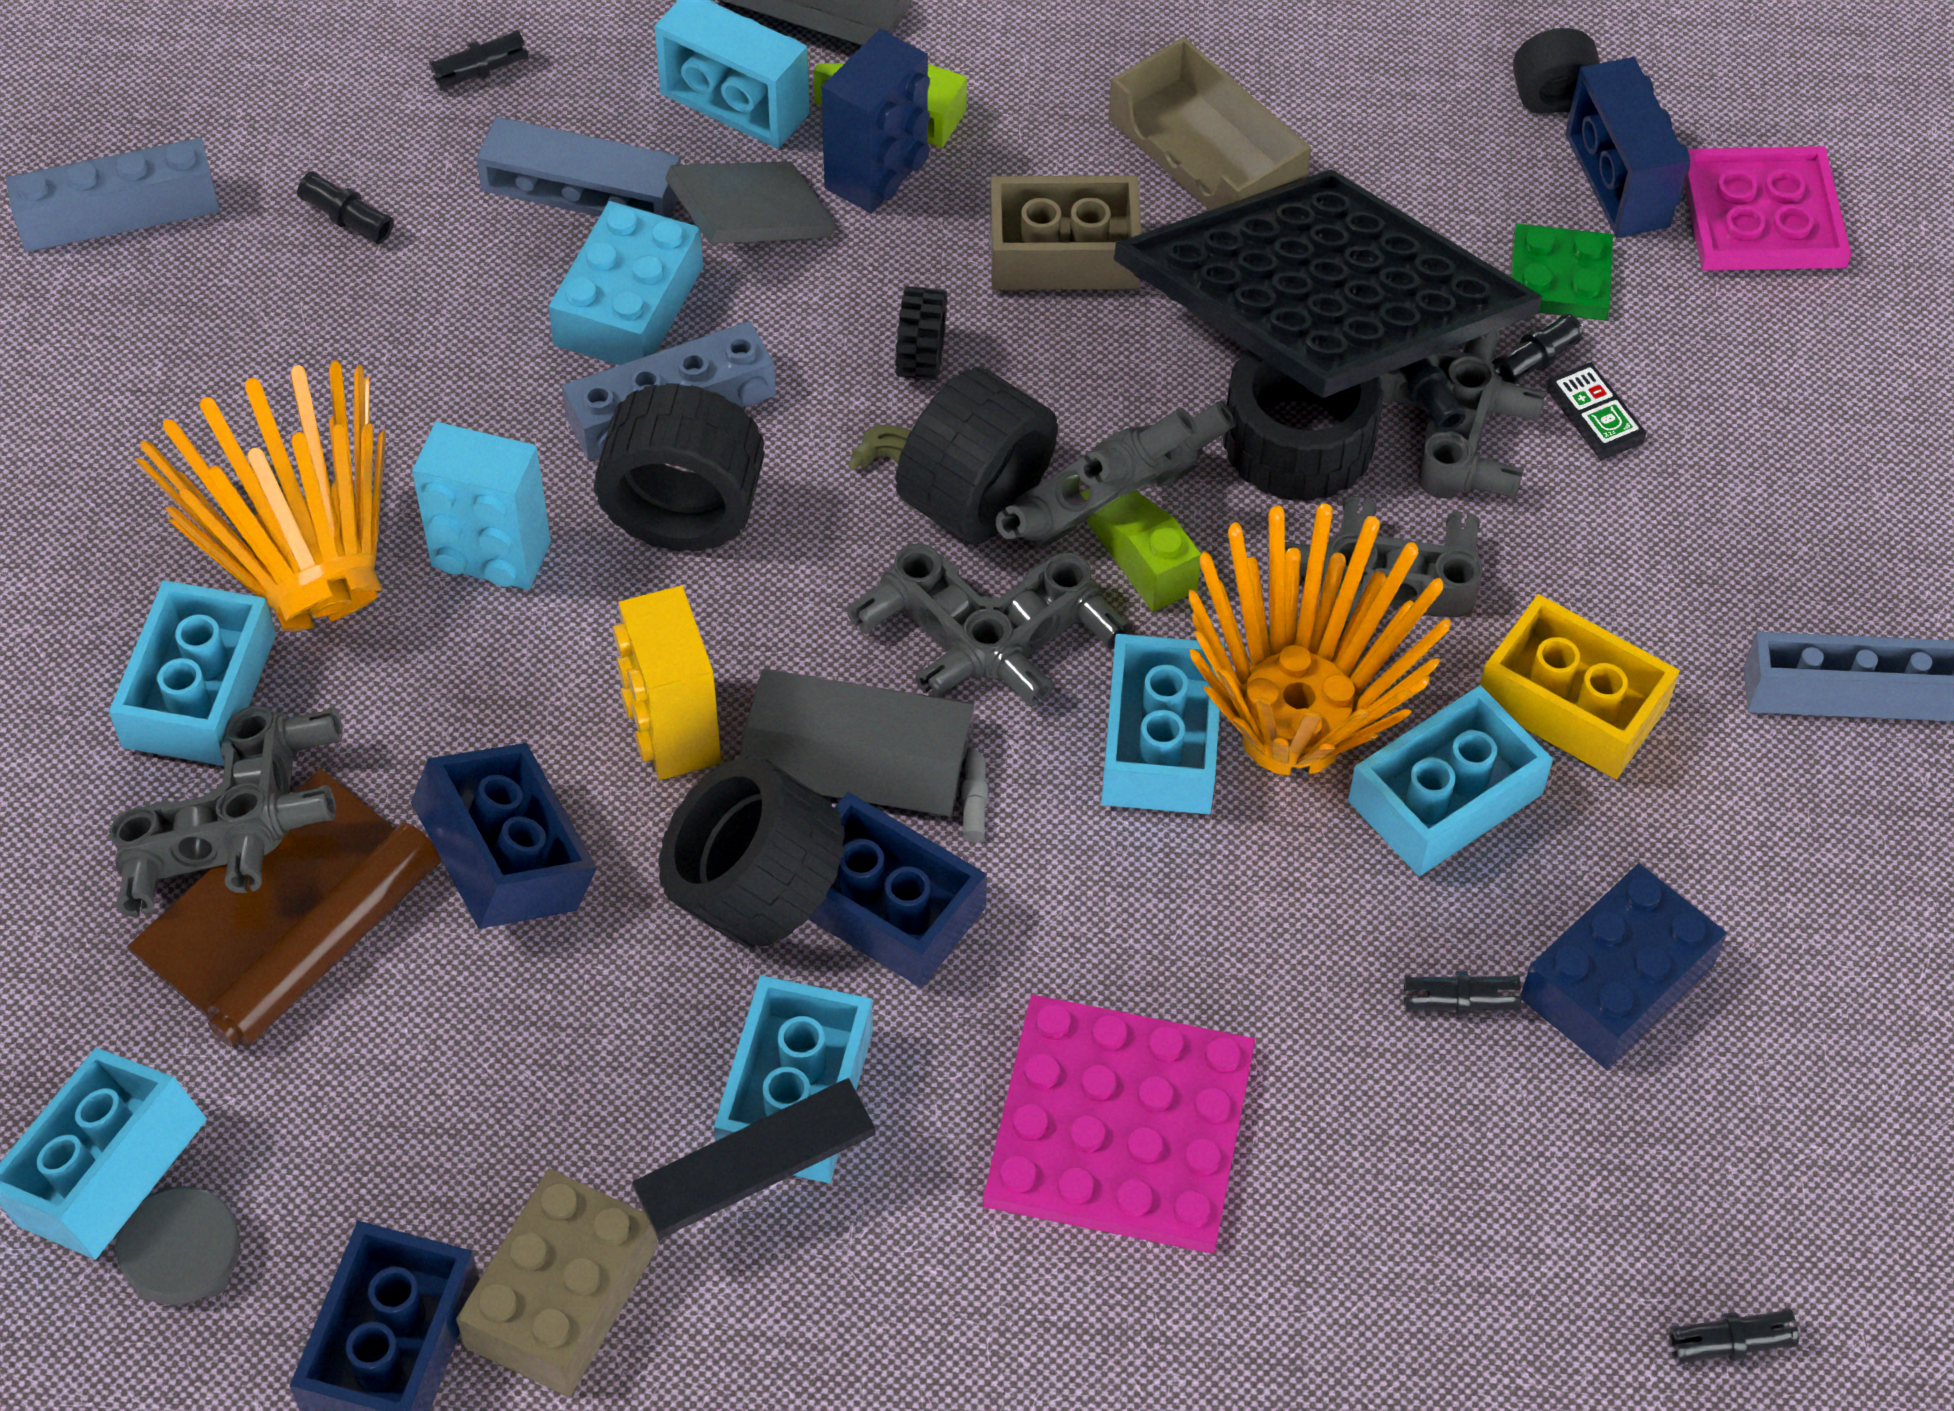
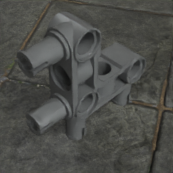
[1380,330,1546,500]
[996,401,1237,549]
[1267,496,1483,672]
[846,543,1133,707]
[109,706,343,917]

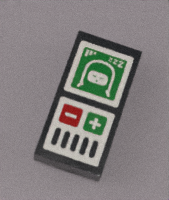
[1546,362,1647,461]

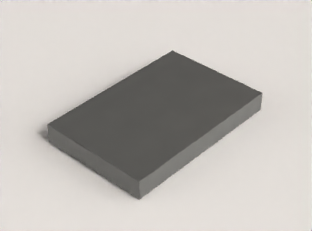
[665,161,836,244]

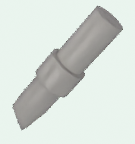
[961,748,988,843]

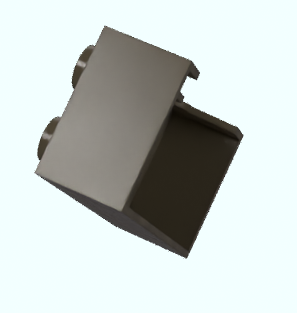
[1108,36,1311,210]

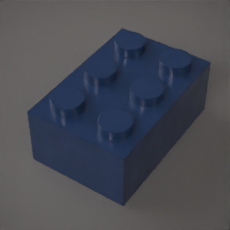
[821,29,930,214]
[1565,57,1690,238]
[411,743,597,929]
[808,792,987,989]
[1520,863,1727,1070]
[289,1220,480,1411]

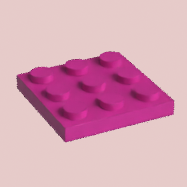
[1683,146,1851,271]

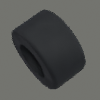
[1512,28,1600,113]

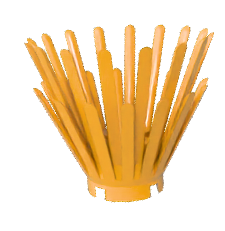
[134,360,386,632]
[1189,503,1451,776]

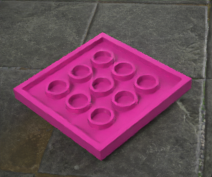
[983,994,1255,1254]

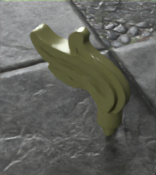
[848,424,912,470]

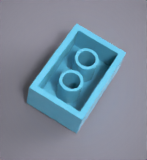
[654,0,810,149]
[548,201,703,365]
[412,421,551,590]
[109,580,276,766]
[1101,634,1224,814]
[1348,685,1553,877]
[714,975,873,1184]
[0,1047,207,1260]

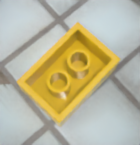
[612,585,721,781]
[1480,594,1680,780]

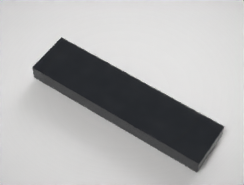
[632,1077,876,1240]

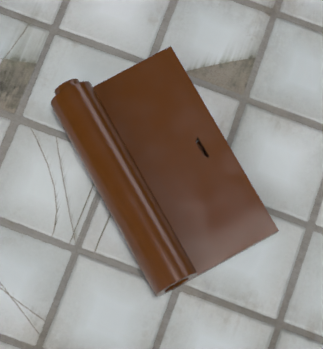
[127,768,442,1047]

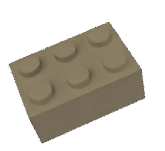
[990,175,1142,290]
[456,1168,658,1398]

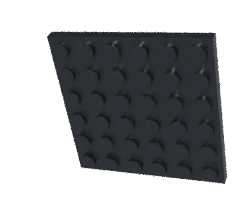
[1114,169,1542,398]

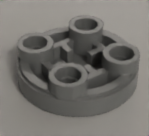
[116,1186,240,1305]

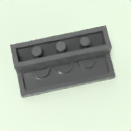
[722,0,911,45]
[740,668,975,817]

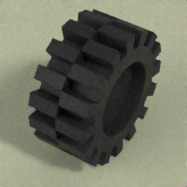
[895,286,947,381]

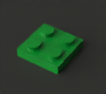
[1510,223,1613,321]

